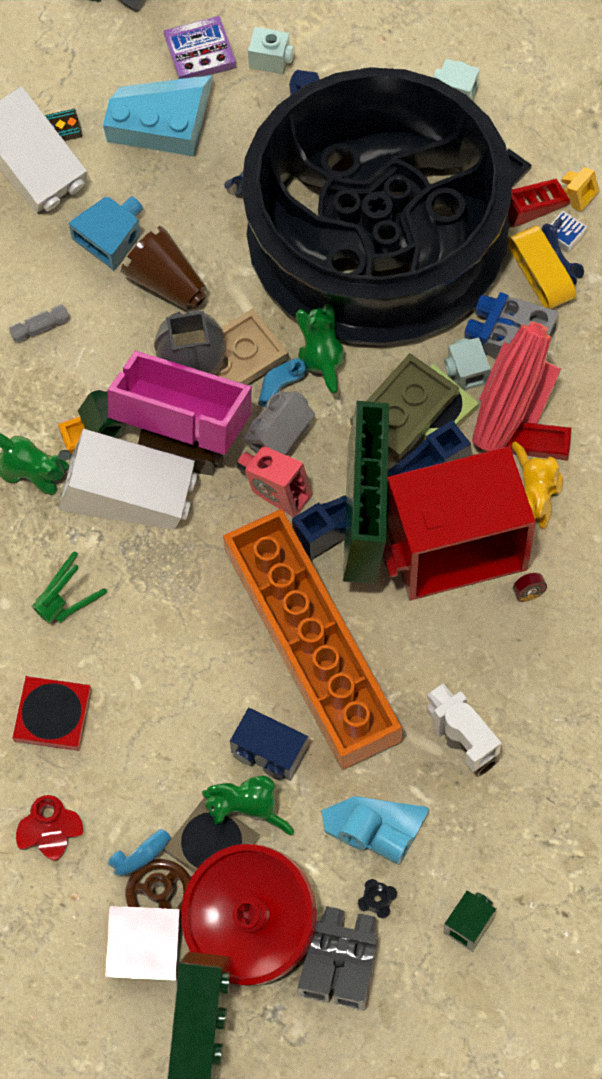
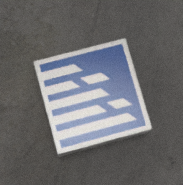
[551,211,587,253]

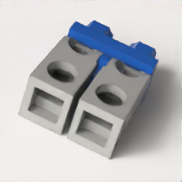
[464,292,559,358]

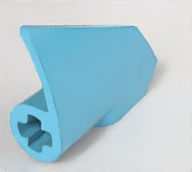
[321,796,428,865]

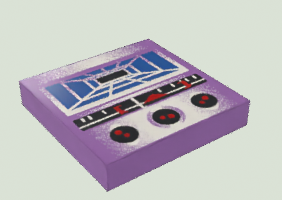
[164,16,236,79]

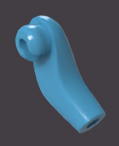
[258,358,306,408]
[108,829,171,876]

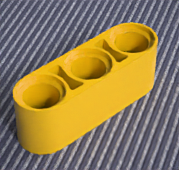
[508,225,577,309]

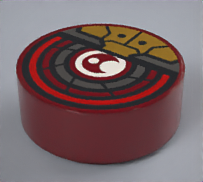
[513,573,547,601]

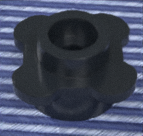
[358,879,397,918]

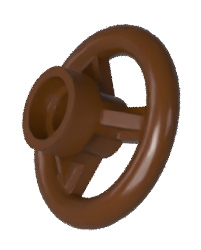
[125,859,191,918]

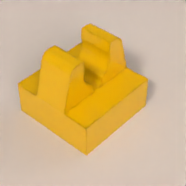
[561,167,599,212]

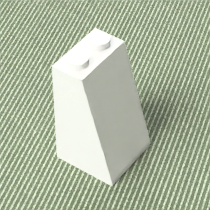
[0,86,87,214]
[58,429,197,530]

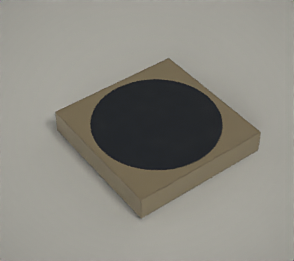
[164,797,260,873]

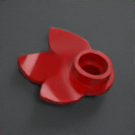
[16,795,83,861]

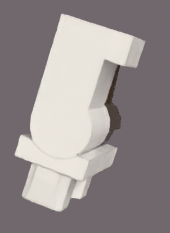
[427,684,502,777]

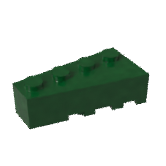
[168,952,231,1079]

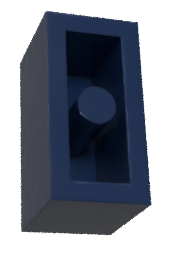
[230,707,309,781]

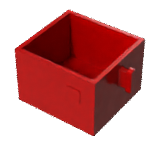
[382,446,536,601]

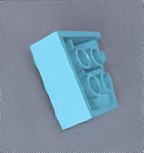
[103,75,213,156]

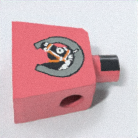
[237,446,313,518]

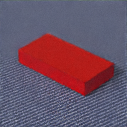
[505,422,572,461]

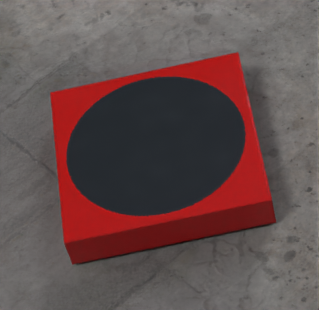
[12,676,92,751]

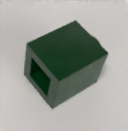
[77,390,129,439]
[443,890,496,952]

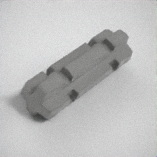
[9,304,69,343]

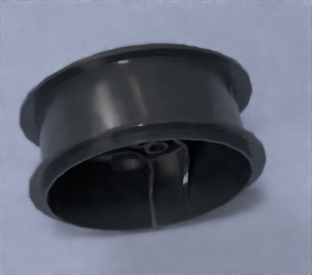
[241,67,513,346]

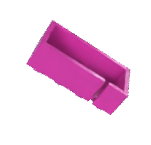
[107,350,252,455]

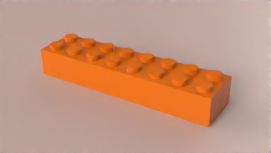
[223,508,402,770]

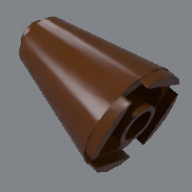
[121,226,207,310]

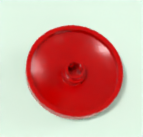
[181,844,317,985]

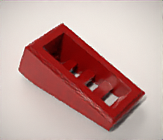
[507,178,570,227]

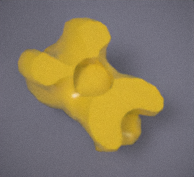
[512,442,563,529]

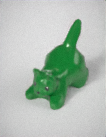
[296,304,344,394]
[0,433,69,495]
[202,776,294,836]

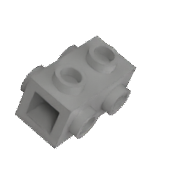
[243,392,315,455]

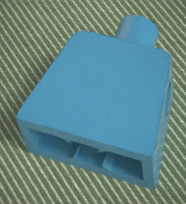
[68,196,143,271]

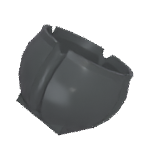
[154,310,226,375]

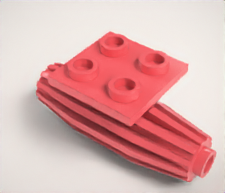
[472,321,562,451]

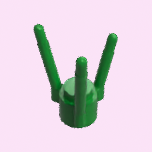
[32,551,107,624]

